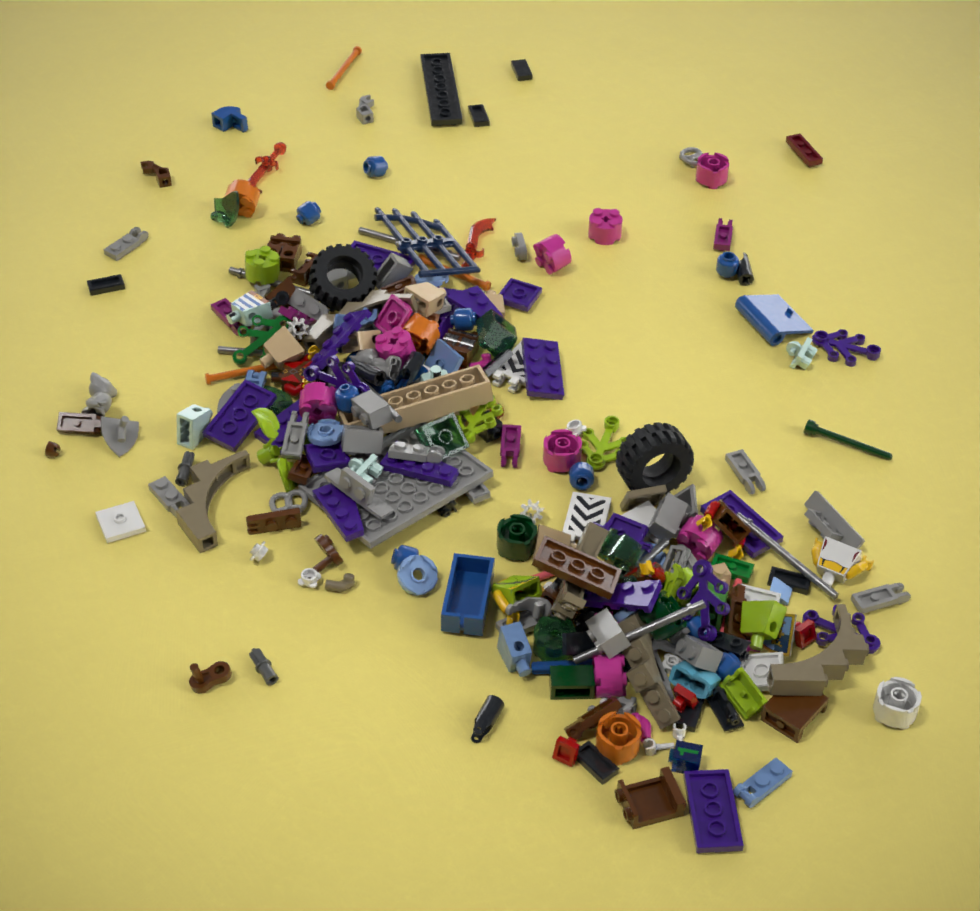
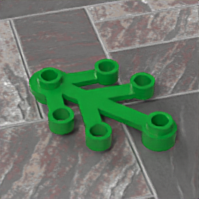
[233,315,292,365]

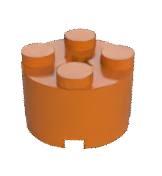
[223,179,260,218]
[402,313,440,355]
[595,711,642,766]

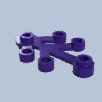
[812,329,881,367]
[303,355,370,394]
[677,559,730,642]
[802,605,881,654]

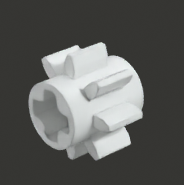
[287,317,309,340]
[520,499,544,524]

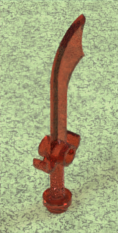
[247,142,287,194]
[457,218,496,274]

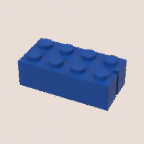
[441,553,495,636]

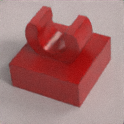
[794,619,816,649]
[672,683,698,713]
[552,736,580,767]

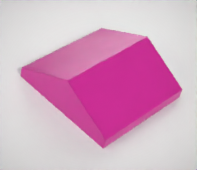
[373,294,413,333]

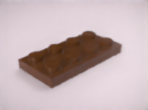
[532,536,622,600]

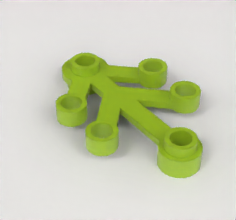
[450,395,504,445]
[581,416,626,470]

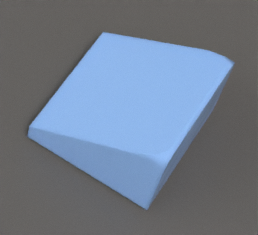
[770,577,792,605]

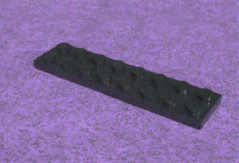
[420,53,462,126]

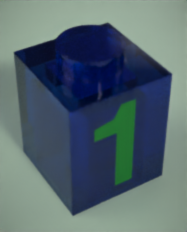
[668,740,703,774]

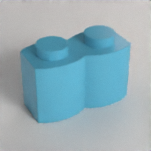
[668,660,721,699]

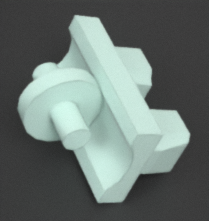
[786,337,818,370]
[348,454,384,484]

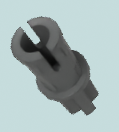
[175,451,195,487]
[249,648,279,685]

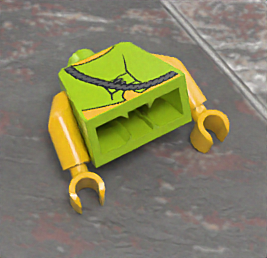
[491,575,555,625]

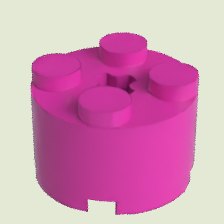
[695,152,729,189]
[588,208,623,245]
[533,234,571,275]
[375,326,416,369]
[299,382,337,425]
[543,429,582,473]
[676,515,723,561]
[592,653,627,699]

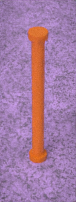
[326,46,362,90]
[419,254,491,291]
[205,363,278,384]

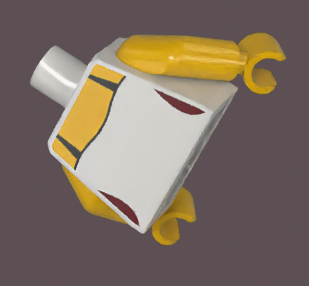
[811,536,874,587]

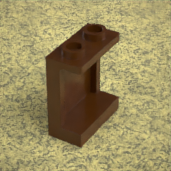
[760,694,829,743]
[615,766,686,829]

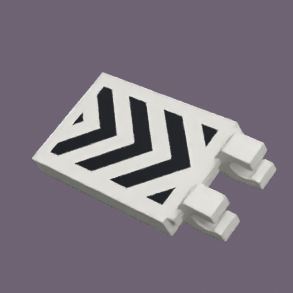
[492,340,526,393]
[562,492,611,544]

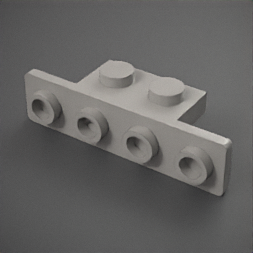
[324,467,394,520]
[804,491,865,549]

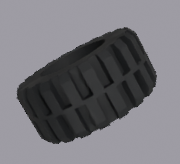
[308,244,377,312]
[616,422,694,495]

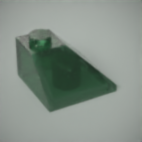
[414,412,470,459]

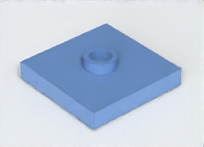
[424,339,464,374]

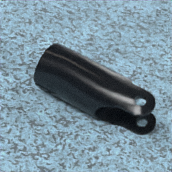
[737,252,754,286]
[394,351,425,386]
[349,360,387,387]
[471,695,504,743]

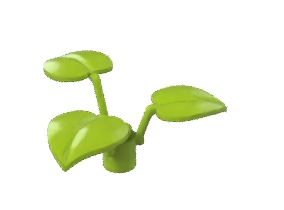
[251,408,312,493]

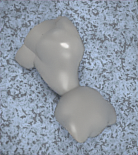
[349,348,402,382]
[81,372,117,417]

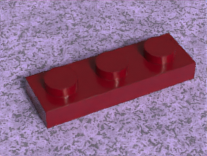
[786,133,823,167]

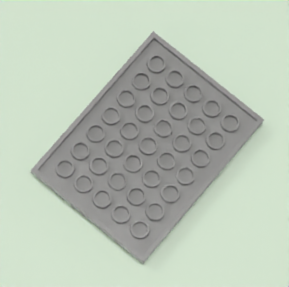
[298,422,494,549]

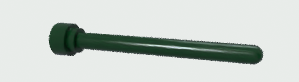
[804,419,893,460]

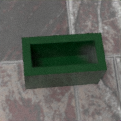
[549,665,595,700]

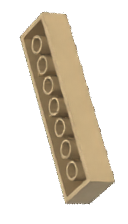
[337,364,494,435]

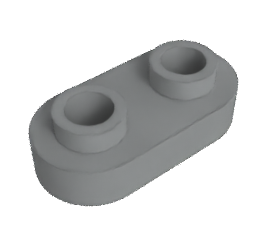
[511,232,527,260]

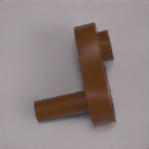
[312,534,344,572]
[189,661,232,693]

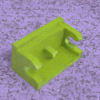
[719,666,768,721]

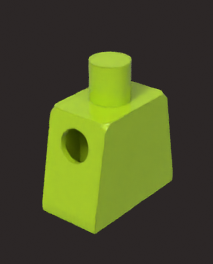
[740,600,787,650]

